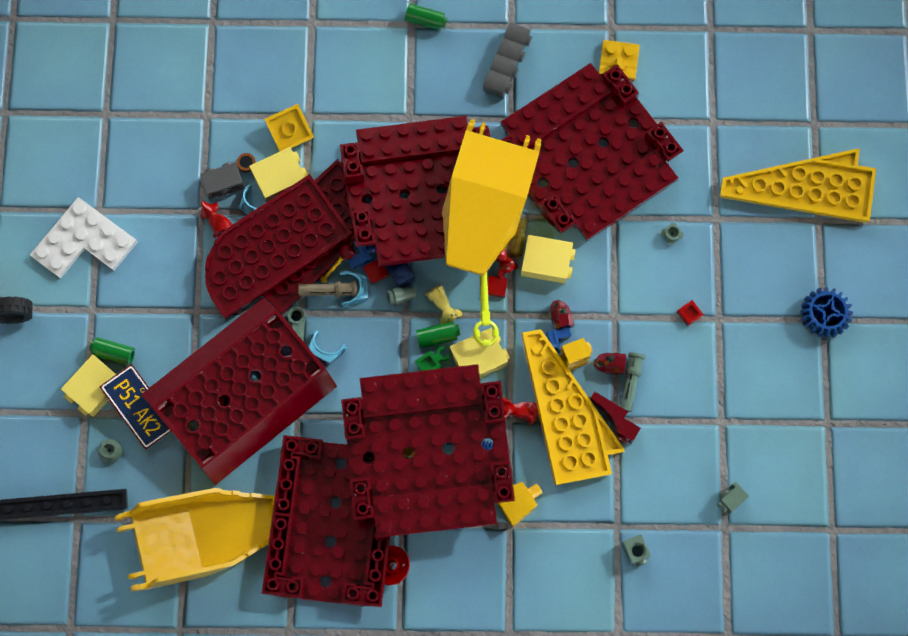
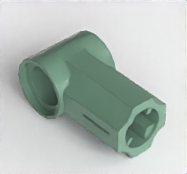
[288,307,306,341]

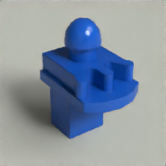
[347,241,376,270]
[545,327,572,354]

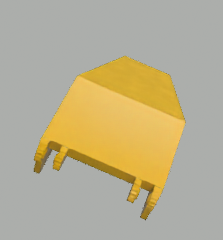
[442,119,541,276]
[114,488,275,592]

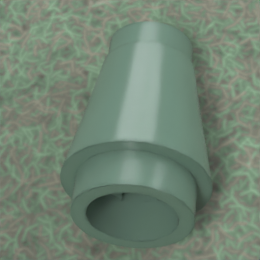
[386,287,416,306]

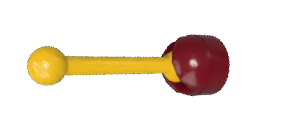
[320,243,356,283]

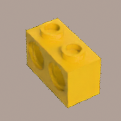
[559,338,593,370]

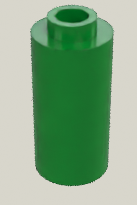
[405,3,447,31]
[416,321,460,349]
[89,337,135,366]

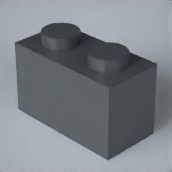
[200,162,244,200]

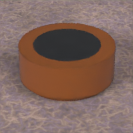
[237,153,256,173]

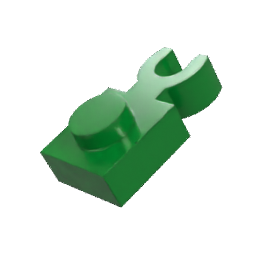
[415,346,451,371]

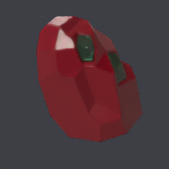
[550,300,575,330]
[594,353,626,375]

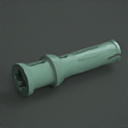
[620,352,645,412]

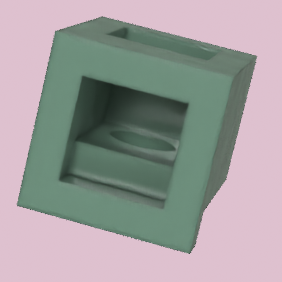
[717,481,749,514]

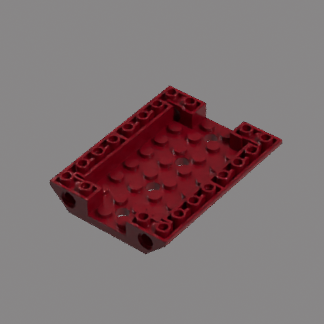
[141,298,338,486]
[261,435,390,607]

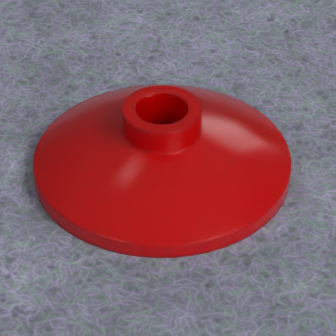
[385,545,410,586]

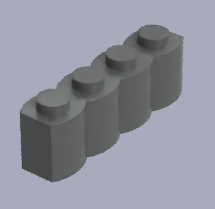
[483,22,532,98]

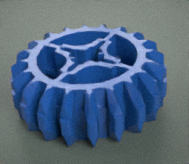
[800,287,853,339]

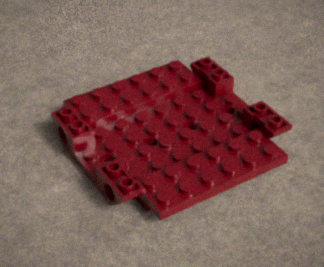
[500,63,684,241]
[340,116,491,267]
[341,364,515,538]

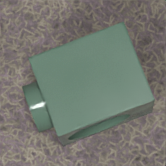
[621,534,651,567]

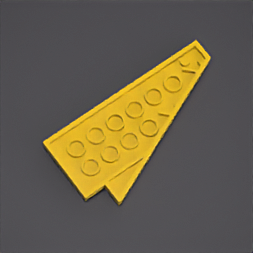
[719,149,876,223]
[521,329,625,486]

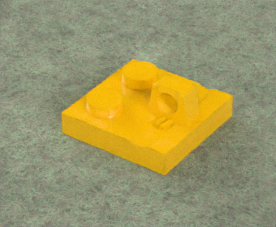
[599,40,640,81]
[264,104,314,152]

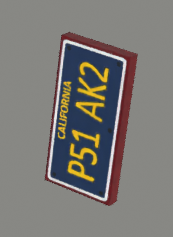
[99,364,171,450]

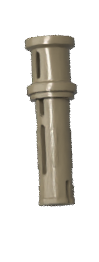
[298,281,357,298]

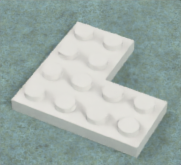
[30,197,138,279]

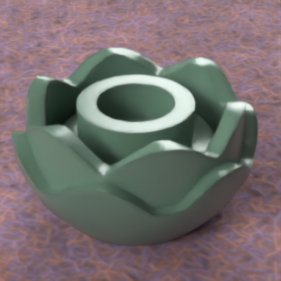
[98,439,123,463]

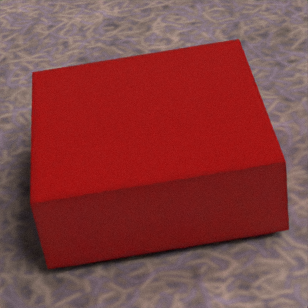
[363,260,389,285]
[488,276,508,298]
[676,300,704,327]

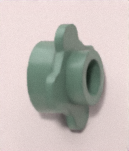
[661,223,684,245]

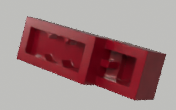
[590,391,641,444]

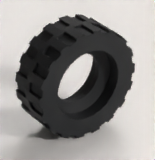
[0,296,33,324]

